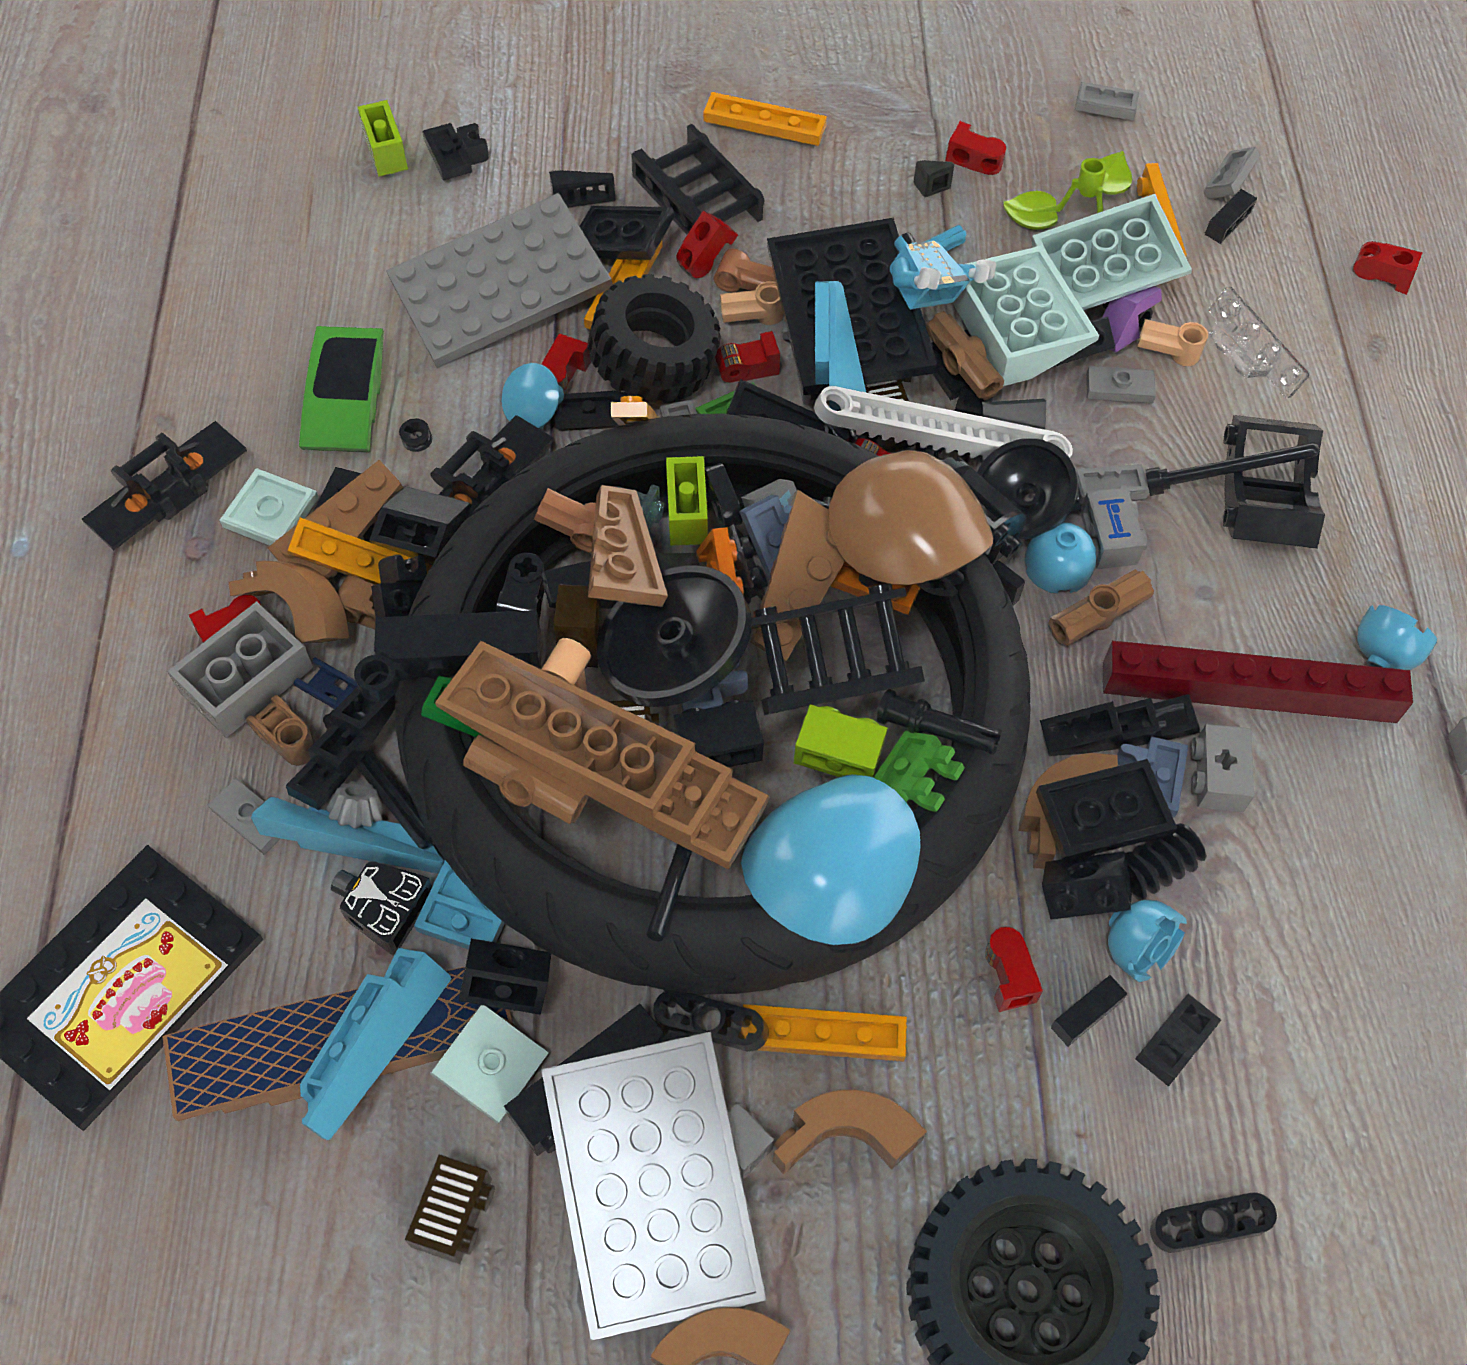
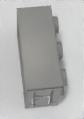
[167,601,314,738]

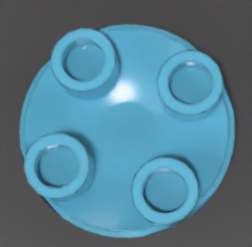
[502,363,564,430]

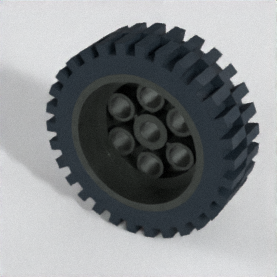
[906,1159,1160,1365]

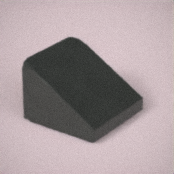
[914,160,955,198]

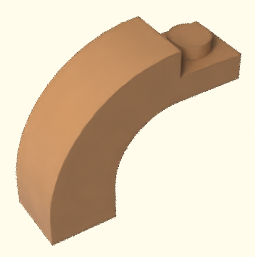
[229,561,349,643]
[1018,753,1118,869]
[772,1090,927,1174]
[650,1308,790,1365]

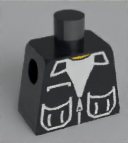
[331,861,432,956]

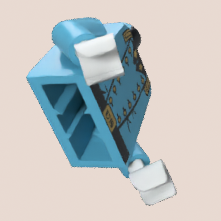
[890,232,996,309]

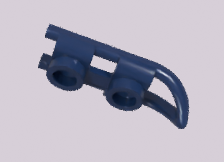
[294,657,357,710]

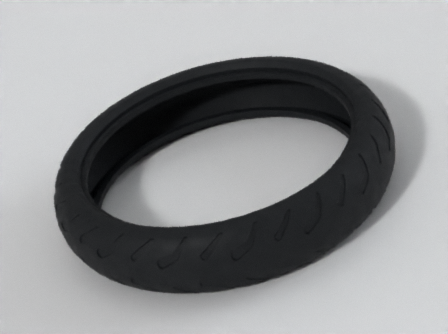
[395,414,1030,994]

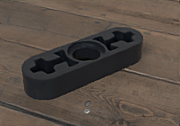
[653,991,769,1052]
[1150,1192,1277,1253]

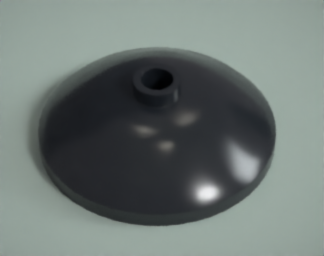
[977,438,1078,539]

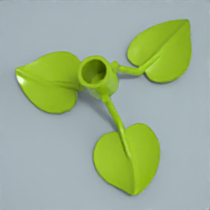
[1003,151,1132,230]

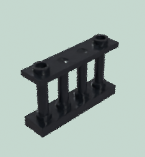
[631,123,765,235]
[751,584,925,715]

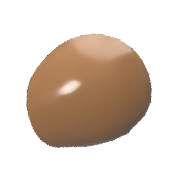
[829,450,993,585]

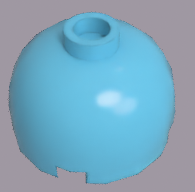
[1024,522,1096,594]
[1357,605,1437,670]
[1108,899,1187,982]

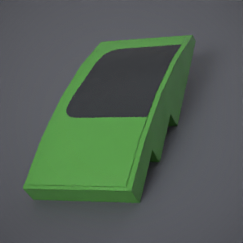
[299,326,384,452]

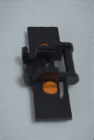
[430,415,554,517]
[82,421,247,551]

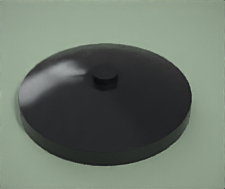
[597,565,752,707]

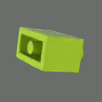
[357,100,408,177]
[666,456,708,546]
[793,704,888,778]

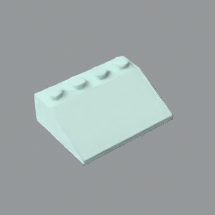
[1032,194,1192,310]
[953,246,1099,386]

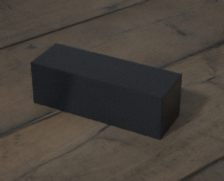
[1204,189,1257,244]
[1050,975,1128,1047]

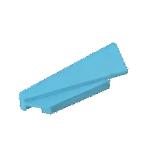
[815,281,866,411]
[251,797,444,874]
[300,948,451,1140]

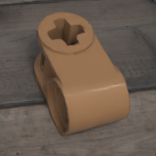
[337,575,376,630]
[246,695,315,766]

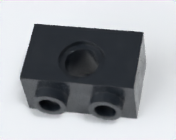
[1042,851,1133,920]
[459,938,551,1015]

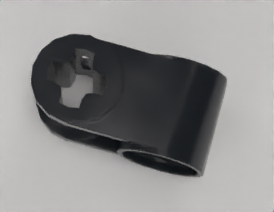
[496,553,545,621]

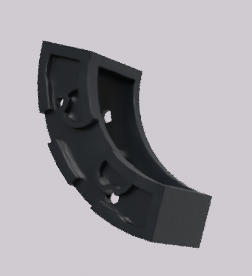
[1223,415,1325,549]
[941,457,1026,564]

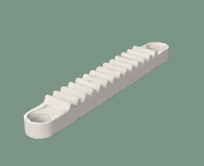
[814,386,1073,460]

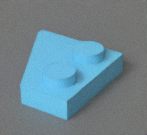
[414,860,505,950]

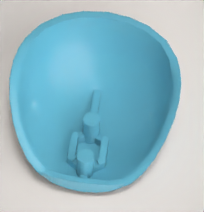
[741,774,921,945]

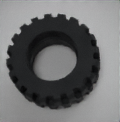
[588,274,721,404]

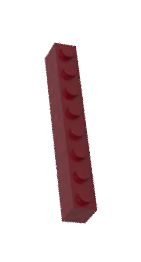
[1103,640,1414,723]

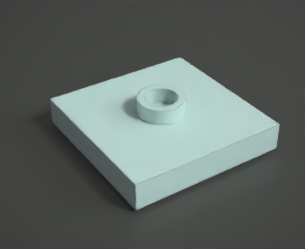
[219,468,319,546]
[430,1005,549,1124]

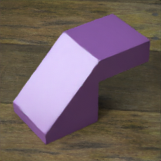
[1102,286,1162,352]

